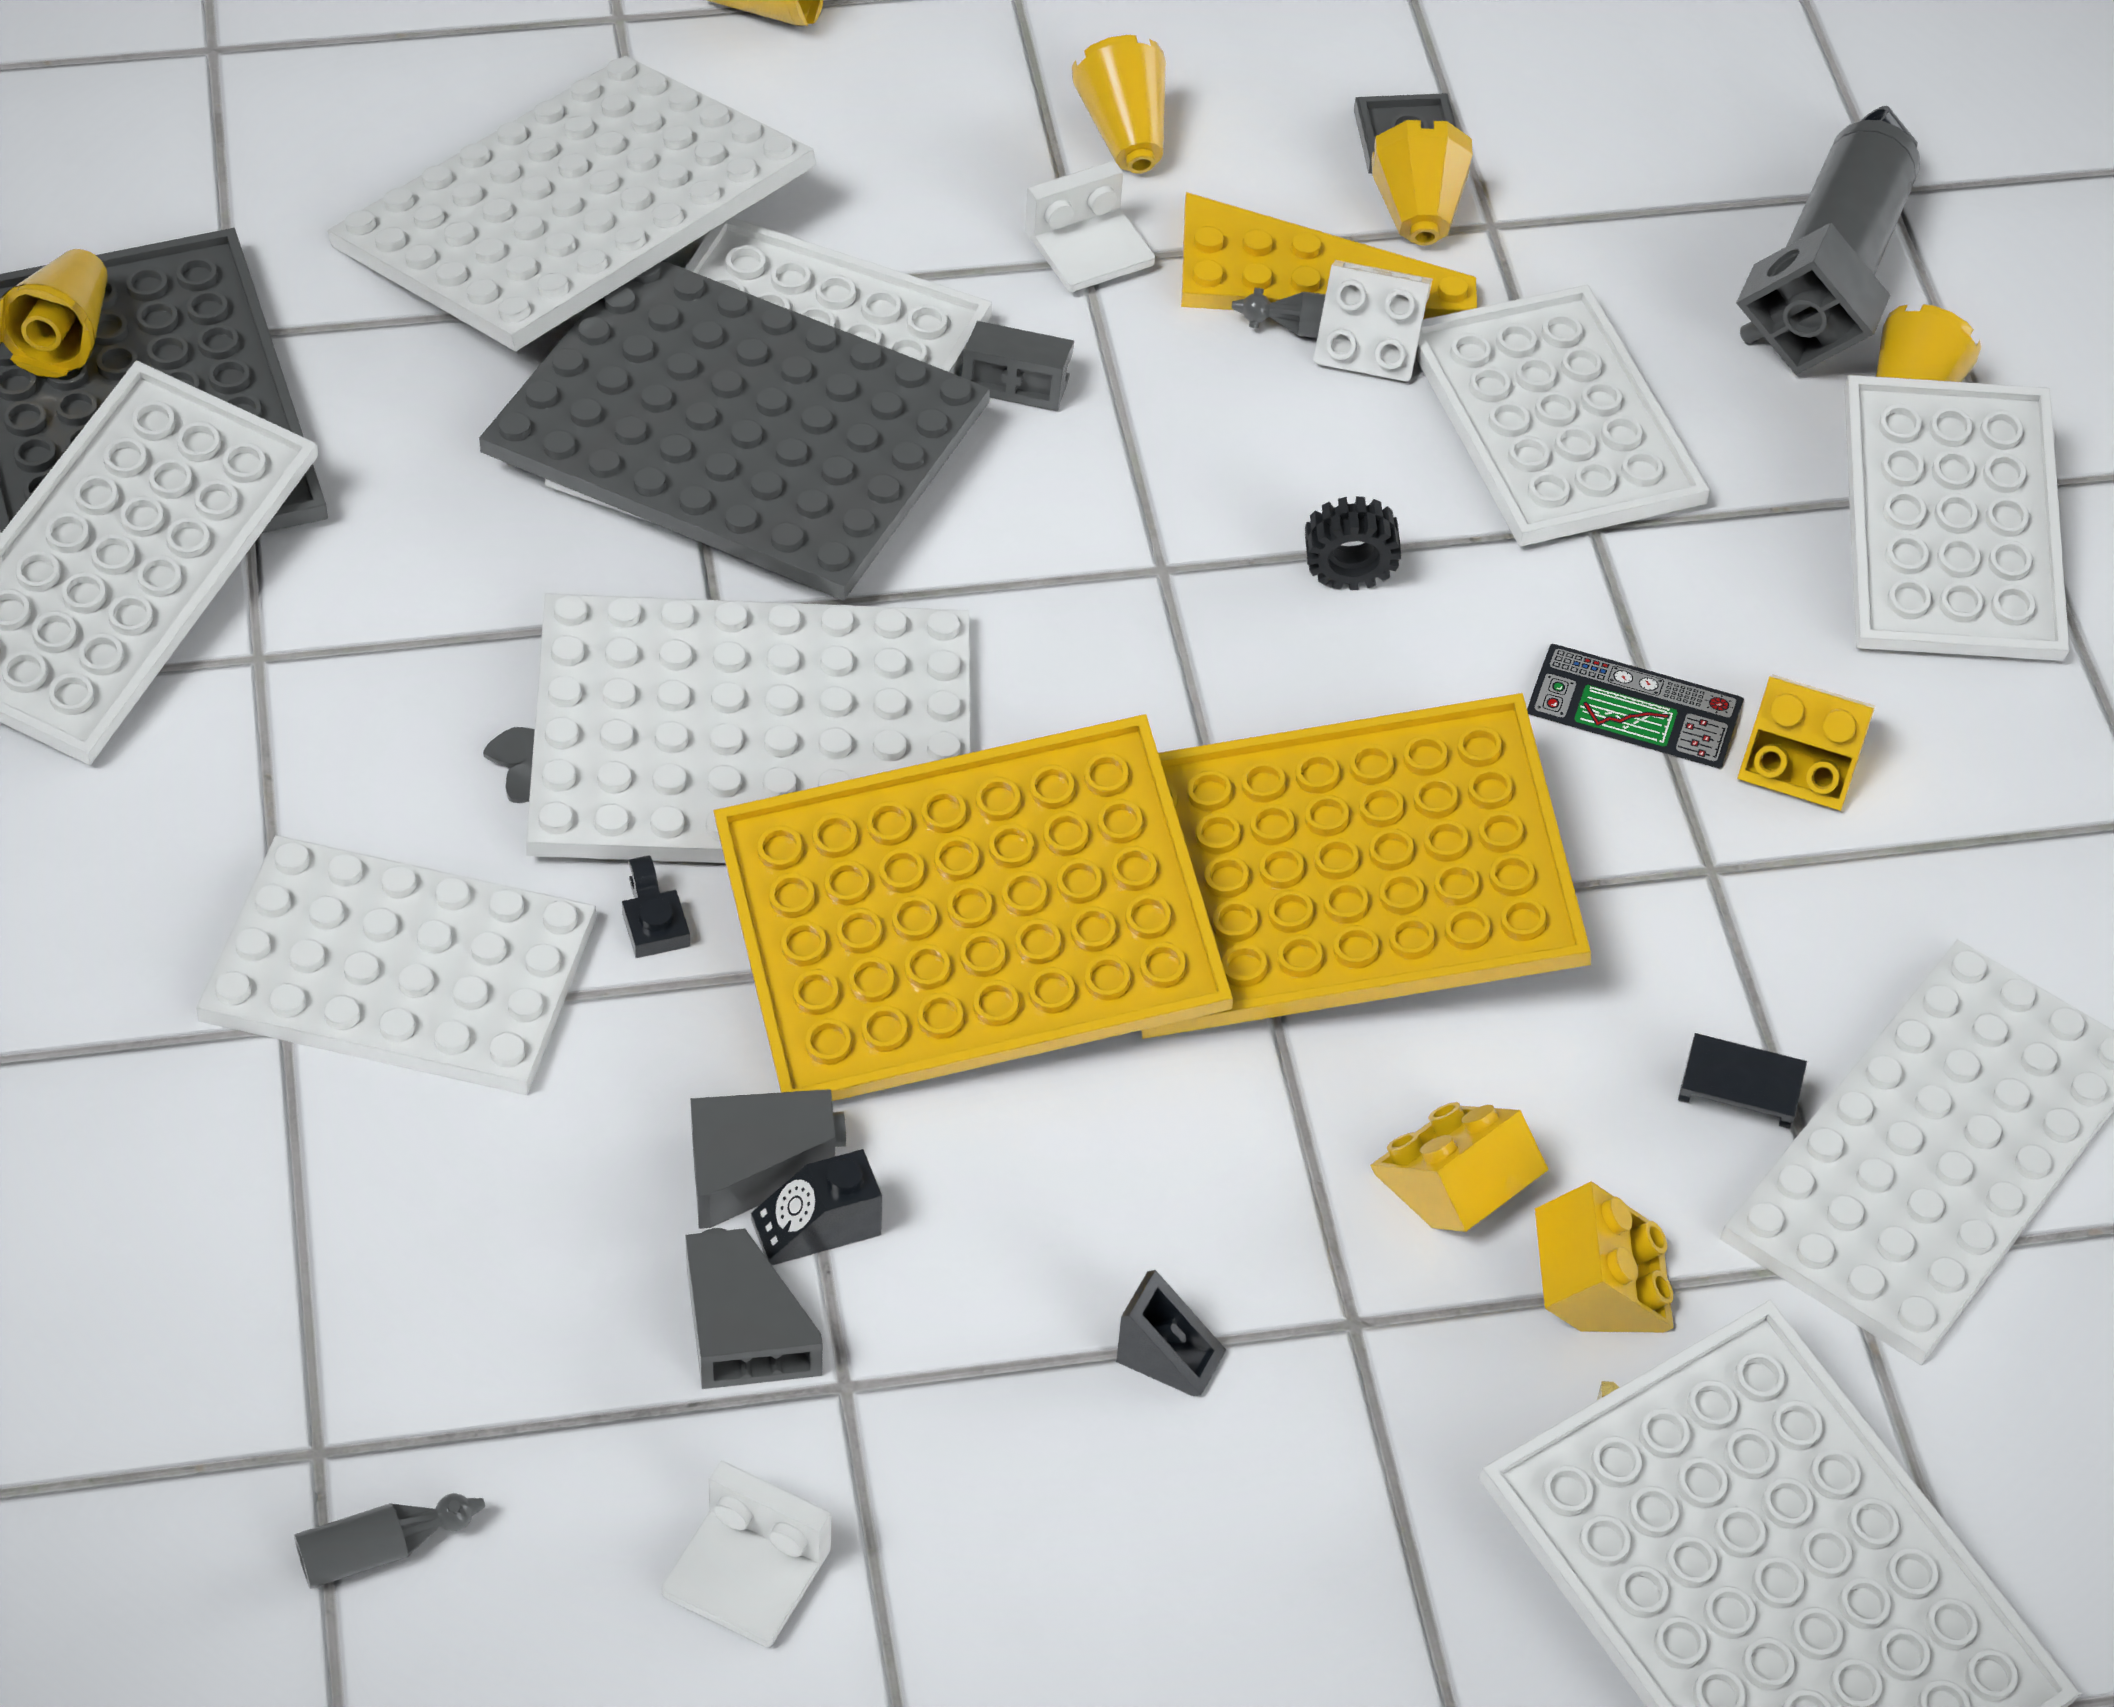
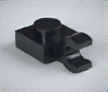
[622,855,690,958]

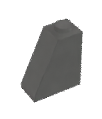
[690,1089,846,1229]
[685,1228,823,1389]

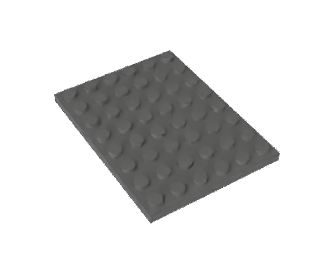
[0,228,328,533]
[479,260,990,601]

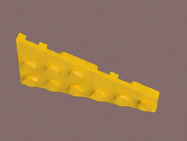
[1181,192,1477,319]

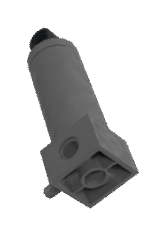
[1736,106,1920,375]

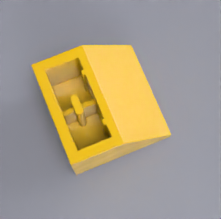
[1737,674,1876,811]
[1370,1102,1549,1232]
[1535,1181,1674,1333]

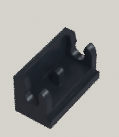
[1678,1033,1807,1129]

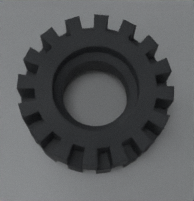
[1305,496,1401,590]

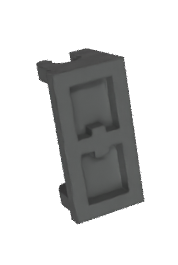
[962,321,1074,411]

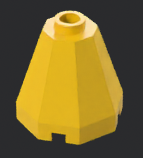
[1372,120,1473,246]

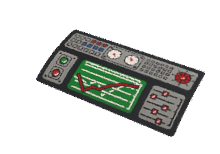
[1527,644,1744,769]

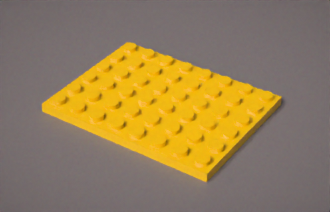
[1141,693,1591,1039]
[713,714,1233,1101]

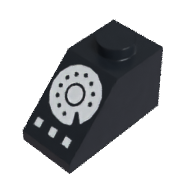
[751,1149,882,1265]

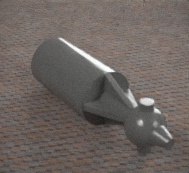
[1232,288,1326,338]
[294,1493,486,1589]

